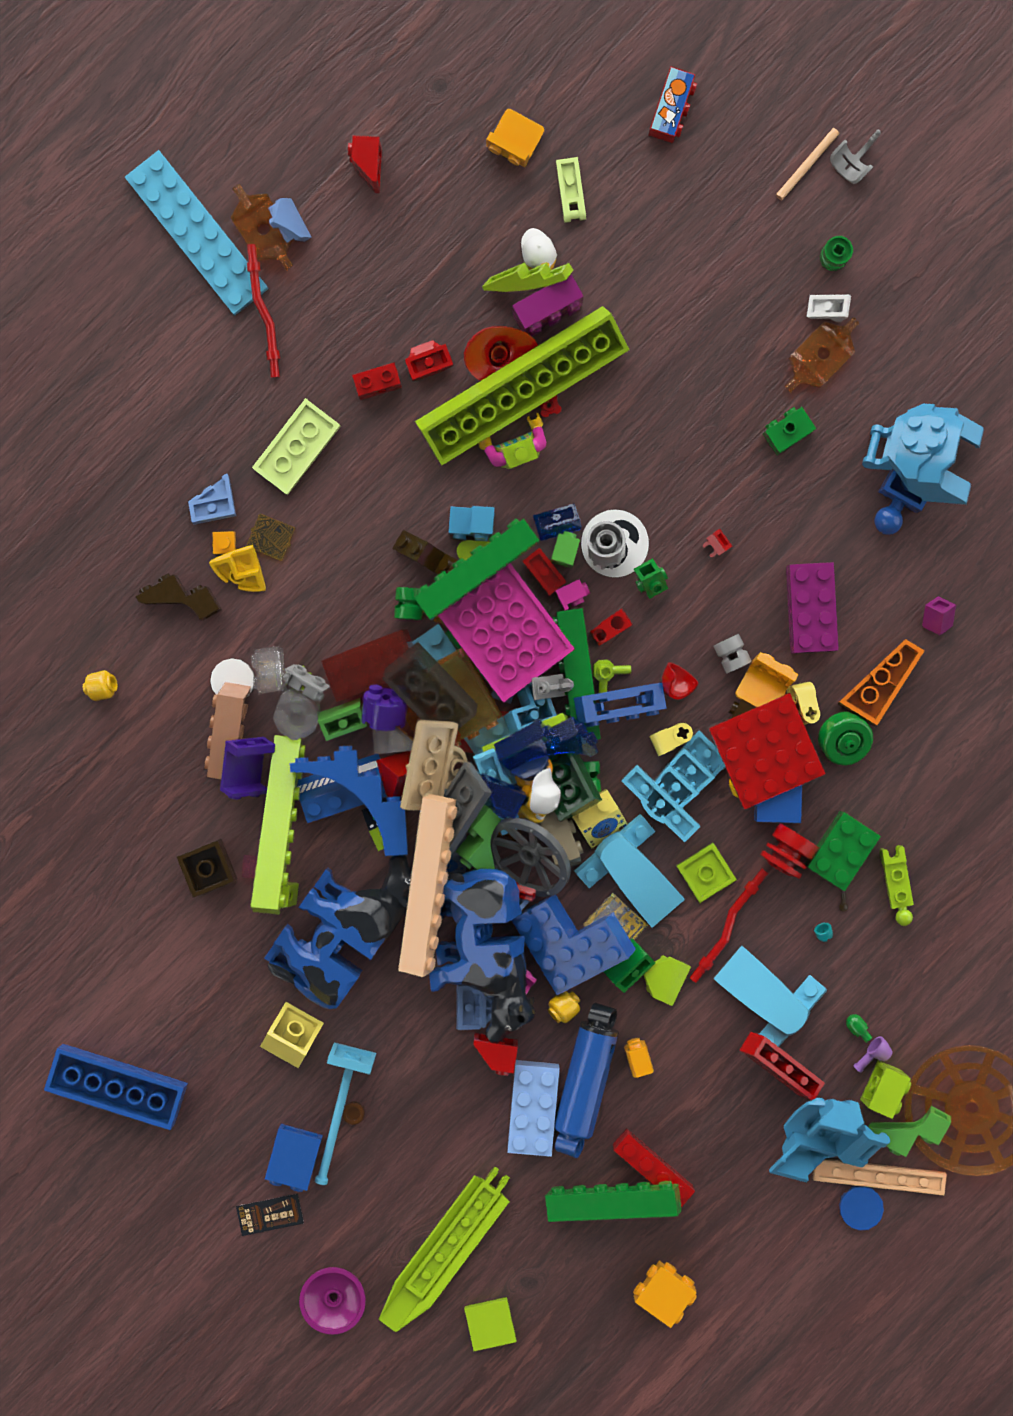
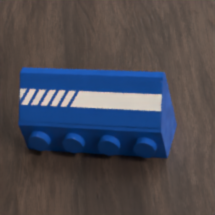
[297,753,387,823]

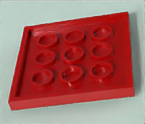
[708,693,825,810]

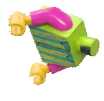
[479,413,547,469]

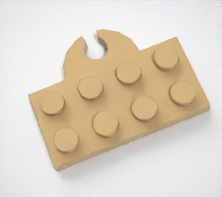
[400,720,467,810]

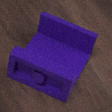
[220,737,275,800]

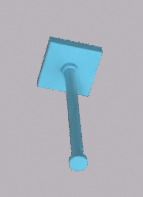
[315,1042,376,1185]

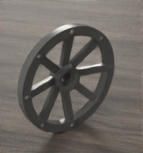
[490,818,571,897]

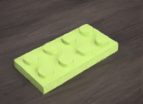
[252,398,341,495]

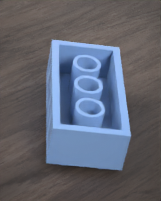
[508,1060,559,1157]

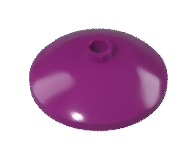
[299,1267,366,1334]

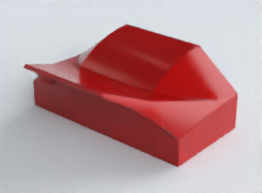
[405,340,454,381]

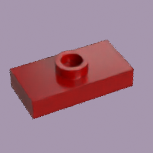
[522,548,566,596]

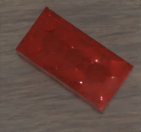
[321,629,422,702]

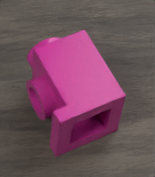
[555,579,591,611]

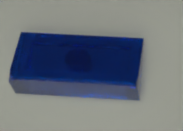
[533,503,582,541]

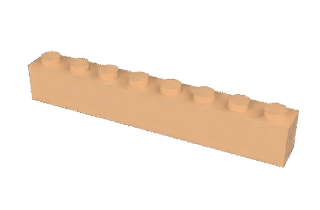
[398,794,457,977]

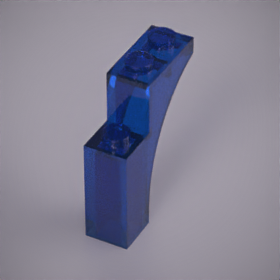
[494,716,599,771]

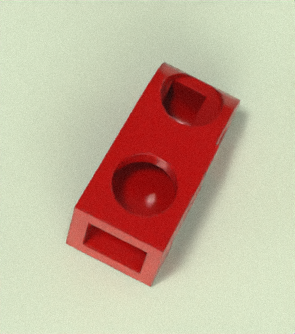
[589,609,633,646]

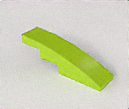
[482,263,573,292]

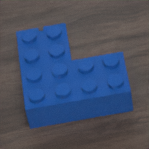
[512,894,636,995]

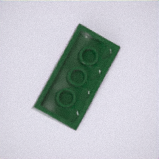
[531,725,602,822]

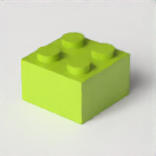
[860,1060,911,1119]

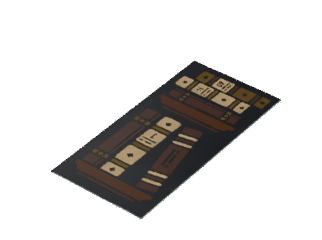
[236,1193,304,1236]

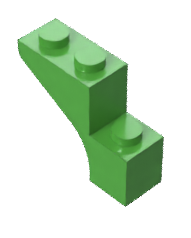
[455,805,502,871]
[868,1106,951,1157]

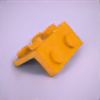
[486,109,544,168]
[735,652,798,707]

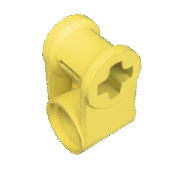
[787,682,820,725]
[649,723,693,756]

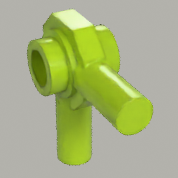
[593,660,631,693]

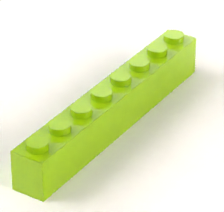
[251,735,306,915]

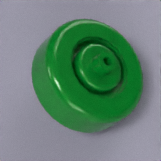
[818,711,873,765]

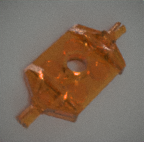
[231,184,294,270]
[785,317,859,393]

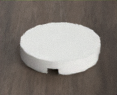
[211,659,255,697]

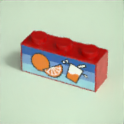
[648,66,697,143]

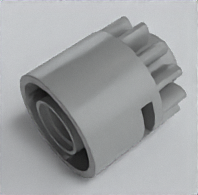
[587,521,626,570]

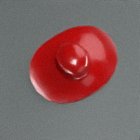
[464,326,538,381]

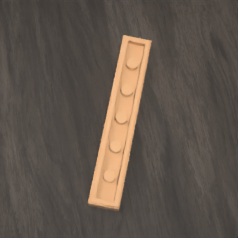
[813,1159,947,1195]

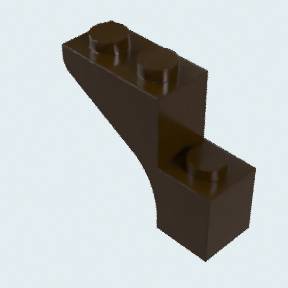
[392,530,458,575]
[135,573,222,621]

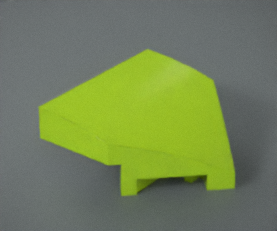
[644,955,691,1006]

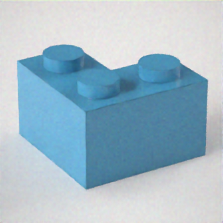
[449,506,495,541]
[503,682,557,735]

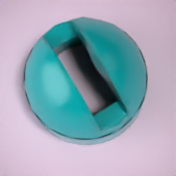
[814,923,833,942]

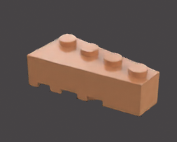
[204,682,251,779]

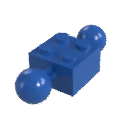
[874,469,927,535]

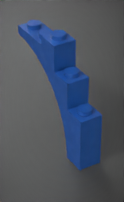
[290,746,408,856]

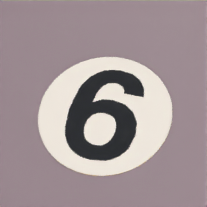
[581,510,649,577]

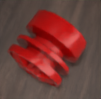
[760,823,819,879]

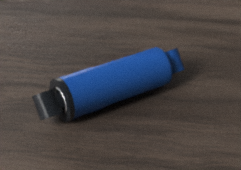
[554,1002,619,1158]

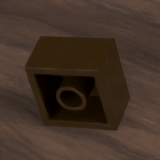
[177,839,238,898]

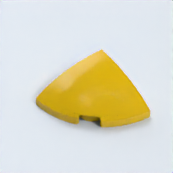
[209,545,266,592]

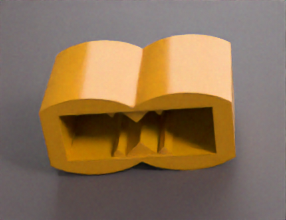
[624,1038,654,1078]

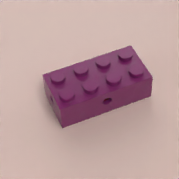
[786,562,838,653]

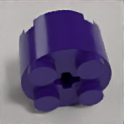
[361,685,408,731]

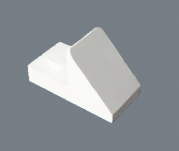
[807,295,851,323]

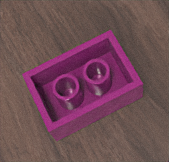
[512,274,584,337]

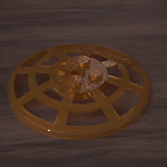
[905,1045,1013,1176]

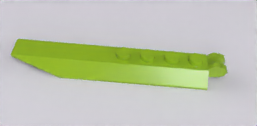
[379,1167,510,1332]

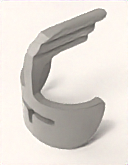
[830,130,881,184]

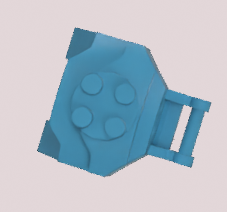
[862,404,984,504]
[769,1098,890,1182]

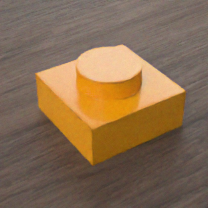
[213,531,236,555]

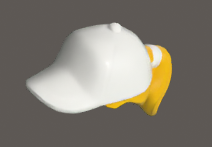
[521,228,557,270]
[518,768,561,823]

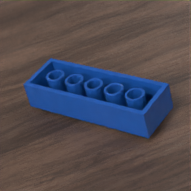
[44,1044,188,1130]

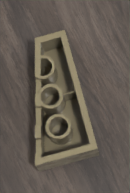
[540,811,584,868]

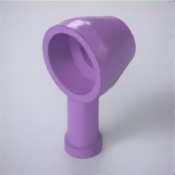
[853,1036,892,1073]

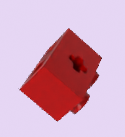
[352,363,402,400]

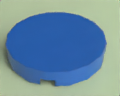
[839,1186,884,1230]

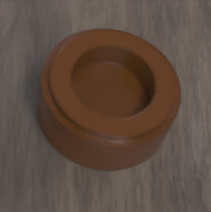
[342,1101,365,1125]

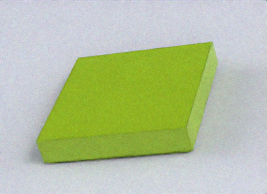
[676,843,737,903]
[464,1297,517,1351]

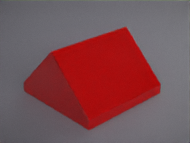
[376,750,412,799]

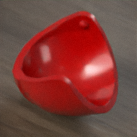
[662,662,698,700]

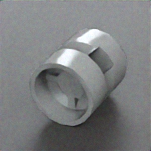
[713,634,752,674]

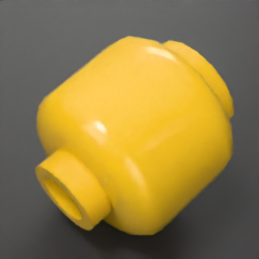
[83,670,118,701]
[548,991,580,1023]

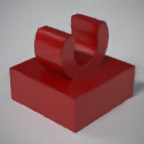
[703,529,732,557]

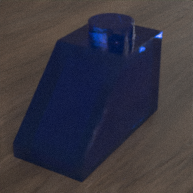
[481,773,526,819]

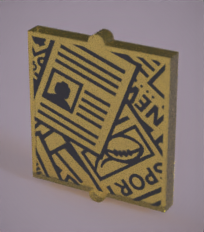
[247,513,295,561]

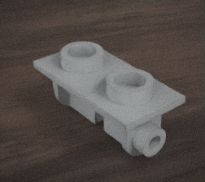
[283,664,331,702]
[532,674,574,700]

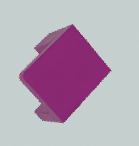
[922,596,956,635]

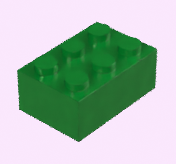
[805,811,881,891]

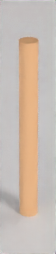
[776,128,839,200]

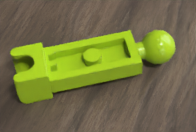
[880,845,914,926]

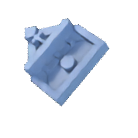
[269,198,311,242]
[456,985,492,1030]

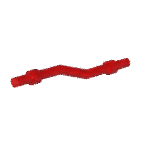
[247,244,280,378]
[690,868,769,983]

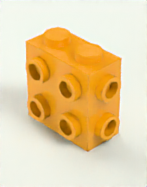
[633,1261,697,1328]

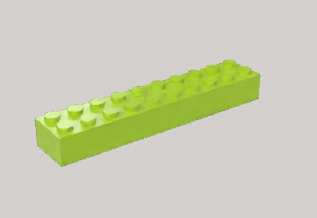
[415,306,629,465]

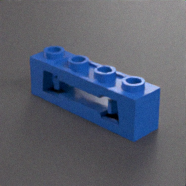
[574,683,667,727]

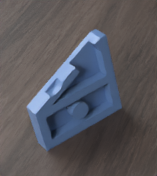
[188,474,236,525]

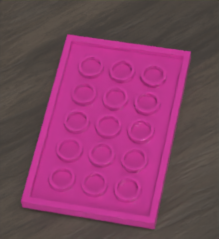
[438,563,575,703]

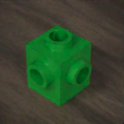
[634,558,668,599]

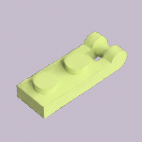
[556,157,586,223]

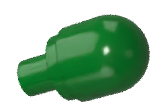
[846,1014,872,1043]

